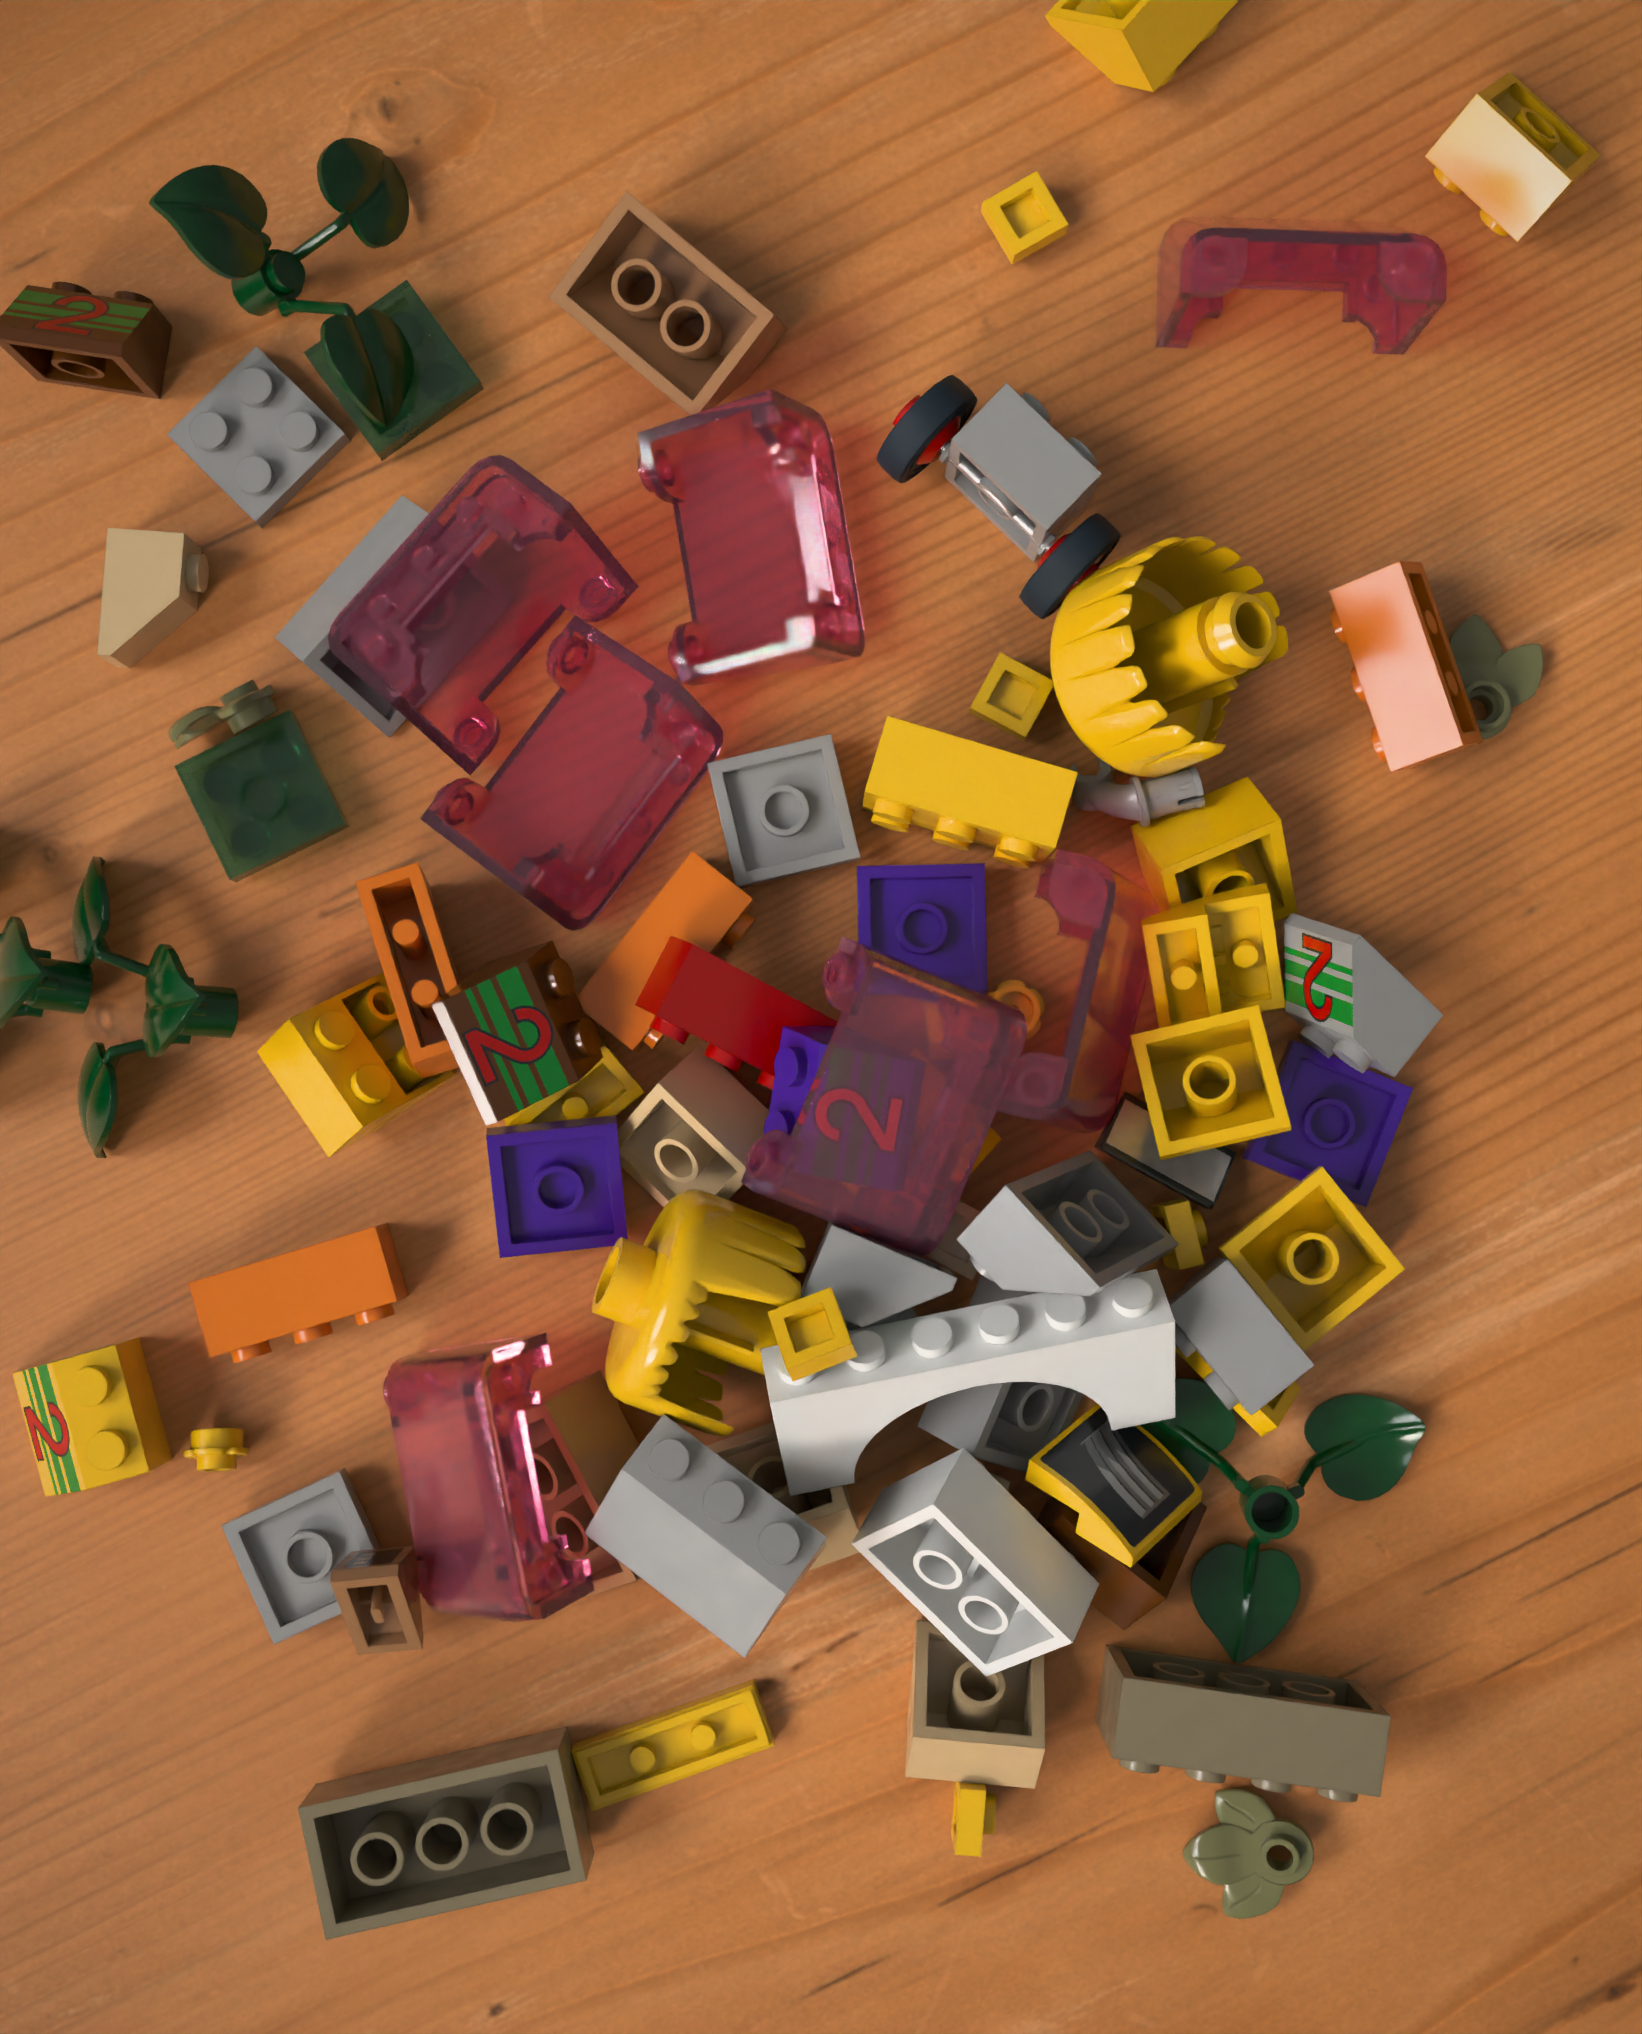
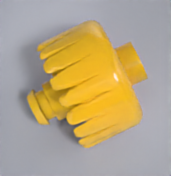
[1050,536,1289,777]
[592,1189,806,1437]

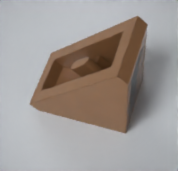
[330,1545,424,1655]

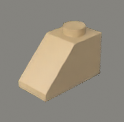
[97,528,209,668]

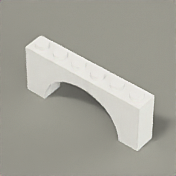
[760,1269,1175,1496]

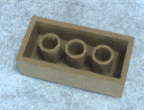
[1095,1645,1391,1802]
[298,1727,594,1940]

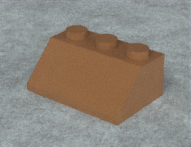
[549,191,787,421]
[476,1370,640,1604]

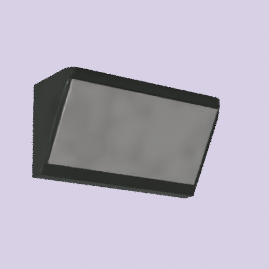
[1094,1092,1236,1210]

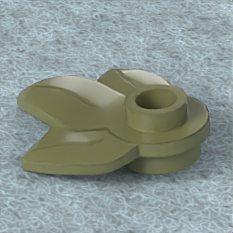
[1449,614,1543,740]
[168,680,279,749]
[1183,1788,1314,1919]

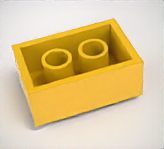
[862,716,1078,868]

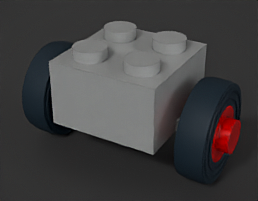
[877,375,1121,619]

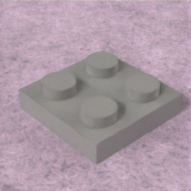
[167,346,350,528]
[707,734,860,888]
[222,1468,381,1644]

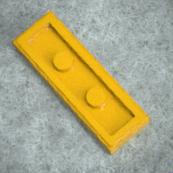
[571,1679,775,1811]

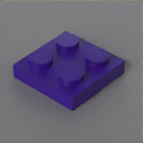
[857,863,988,995]
[1242,1040,1413,1207]
[486,1115,628,1258]

